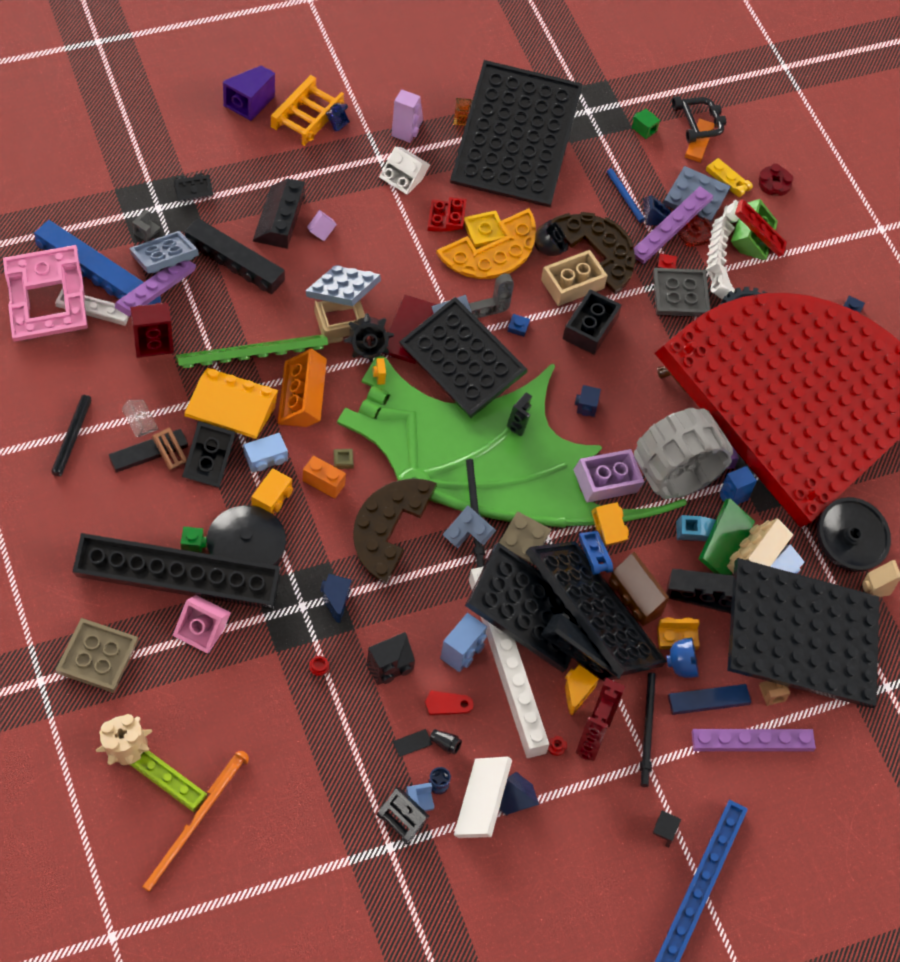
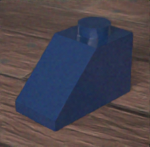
[320,574,352,623]

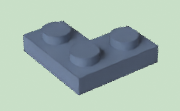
[443,505,496,548]

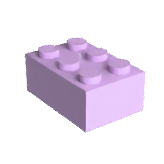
[573,449,644,503]

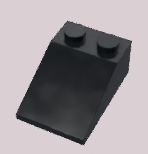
[182,421,236,488]

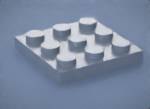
[663,166,731,225]
[129,231,199,273]
[305,265,381,306]

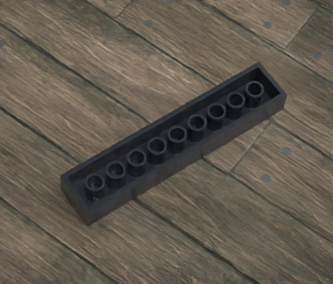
[73,533,281,610]

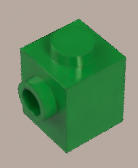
[632,108,660,139]
[181,526,207,553]

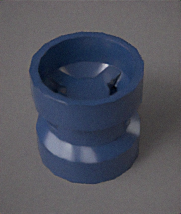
[428,767,451,794]

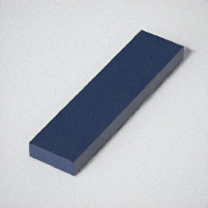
[668,684,751,715]

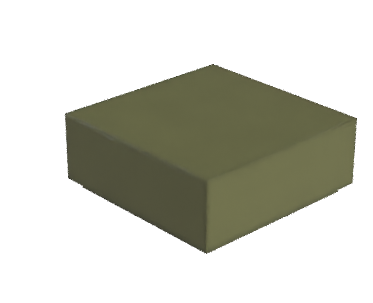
[333,449,354,469]

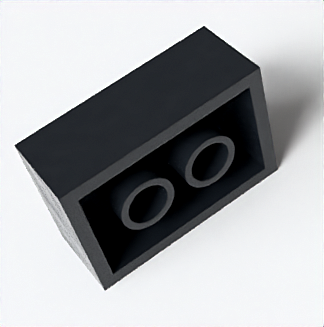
[562,289,622,355]

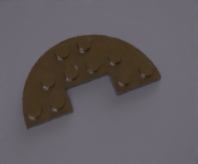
[551,212,635,295]
[353,479,437,585]

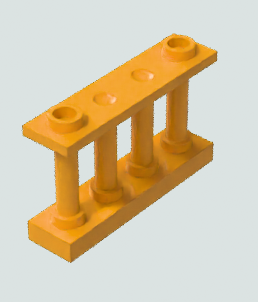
[271,75,345,146]

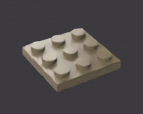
[56,618,139,693]

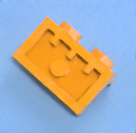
[657,617,700,650]

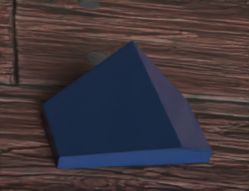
[643,195,671,226]
[499,772,539,816]

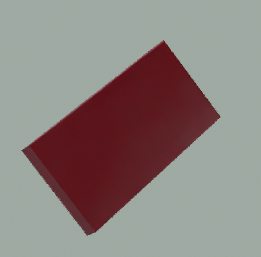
[382,295,437,364]

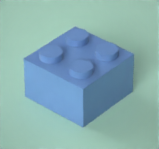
[440,612,487,672]

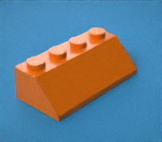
[277,348,327,427]

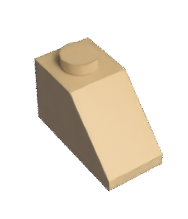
[862,560,900,597]

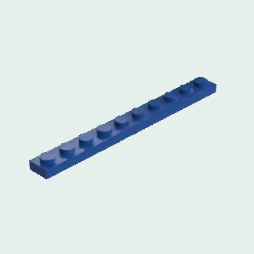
[655,799,748,962]

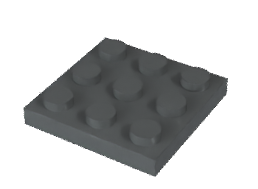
[653,268,710,317]

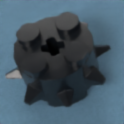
[344,313,394,362]

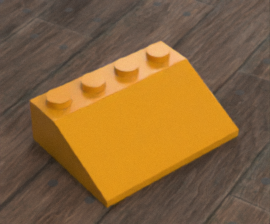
[184,368,278,439]

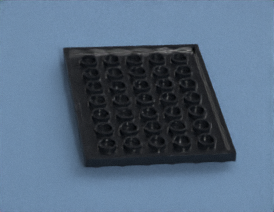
[450,60,583,207]
[727,558,879,708]

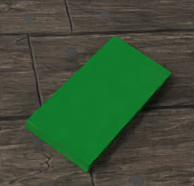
[699,498,755,575]

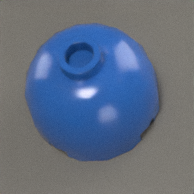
[666,637,699,678]

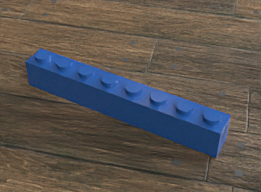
[34,220,161,305]

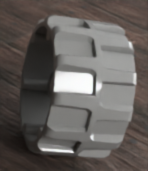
[634,408,733,499]

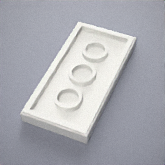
[454,757,512,838]

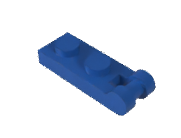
[579,531,613,575]

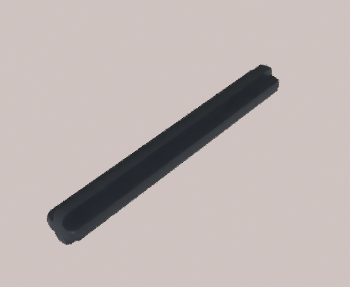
[51,394,92,476]

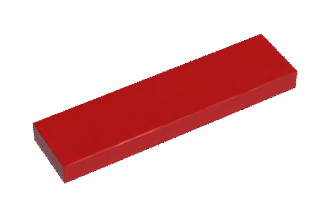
[735,199,787,257]

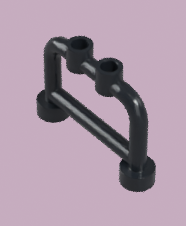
[672,96,727,143]

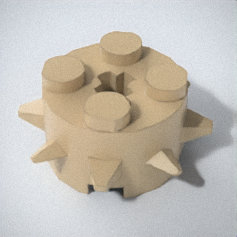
[96,714,152,765]

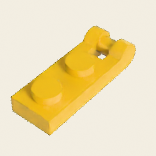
[706,158,753,197]

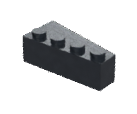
[666,569,733,614]

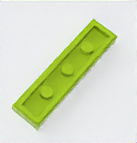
[129,751,208,812]

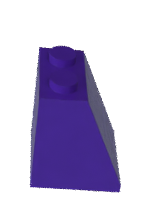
[223,66,275,121]

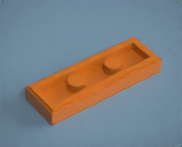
[685,119,715,163]

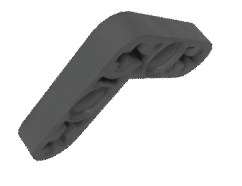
[469,274,514,318]

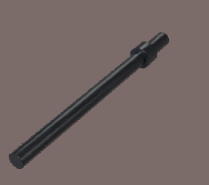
[466,459,485,568]
[639,672,656,787]

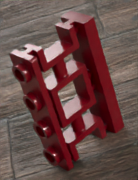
[576,678,626,761]

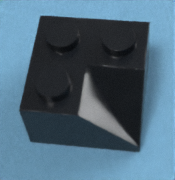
[367,632,415,685]

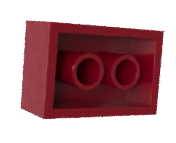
[130,303,174,358]

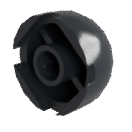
[535,220,568,256]

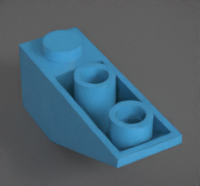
[676,515,716,541]

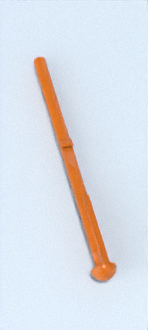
[142,751,249,892]

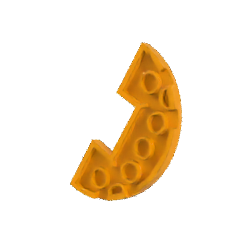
[436,208,536,279]

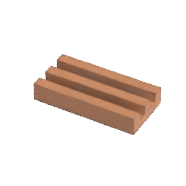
[152,427,187,471]

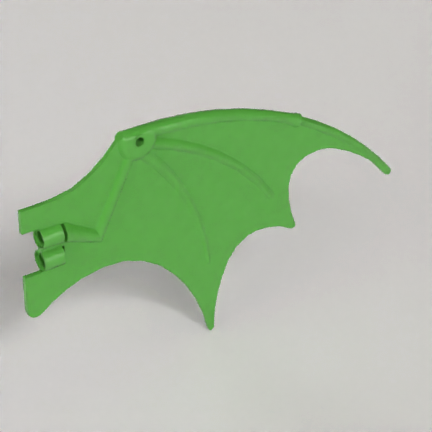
[337,356,687,528]

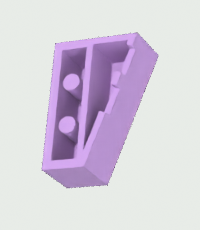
[391,89,423,143]

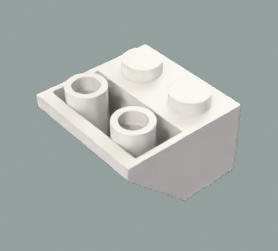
[379,146,430,194]

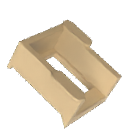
[314,300,365,344]

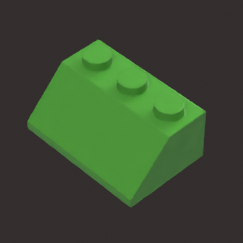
[731,199,778,260]

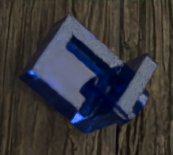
[326,103,350,131]

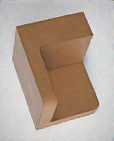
[759,681,790,706]

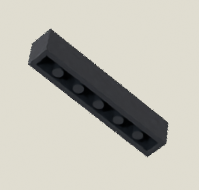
[185,218,285,295]

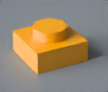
[373,358,386,385]

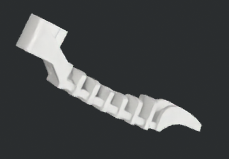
[706,199,739,299]

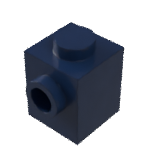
[575,385,601,417]

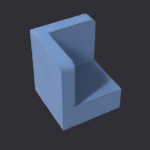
[406,783,434,811]

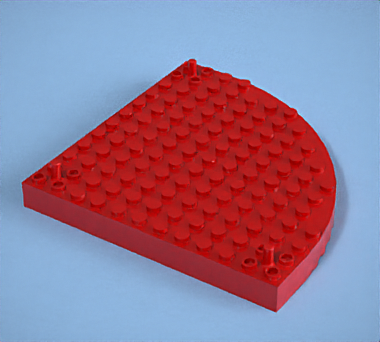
[654,293,900,528]

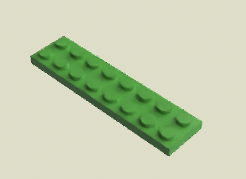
[176,334,328,368]

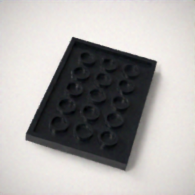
[399,297,528,418]
[465,542,578,673]

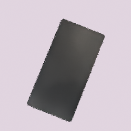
[393,729,432,757]

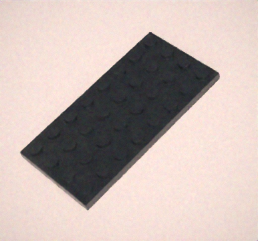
[526,541,667,677]

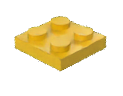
[464,210,505,248]

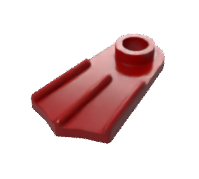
[425,690,474,715]

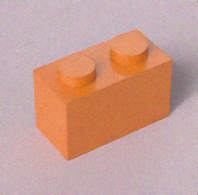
[302,455,346,499]

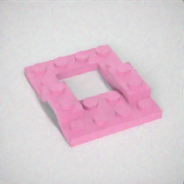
[3,245,88,342]

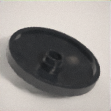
[817,497,891,572]
[207,505,286,566]

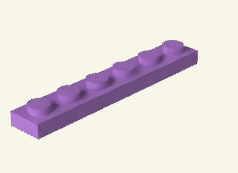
[633,186,713,265]
[115,261,196,317]
[691,729,816,751]

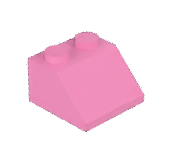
[172,595,231,654]

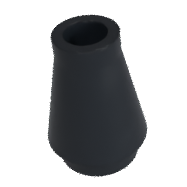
[430,729,462,755]

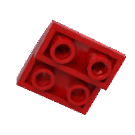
[427,197,467,232]

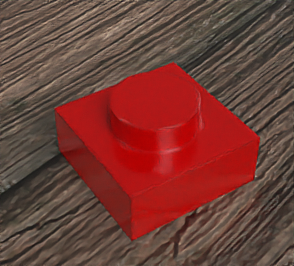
[657,253,677,269]

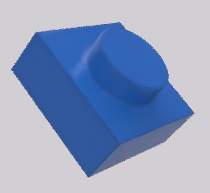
[507,314,530,337]

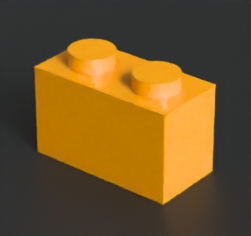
[251,468,293,514]
[591,502,629,547]

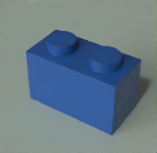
[720,466,757,505]

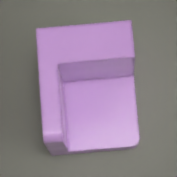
[307,210,337,241]

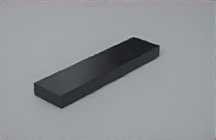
[109,429,188,473]

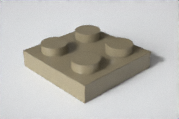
[499,511,551,564]

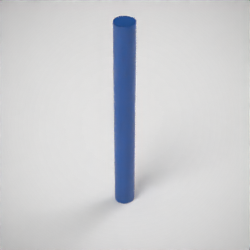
[607,168,645,223]

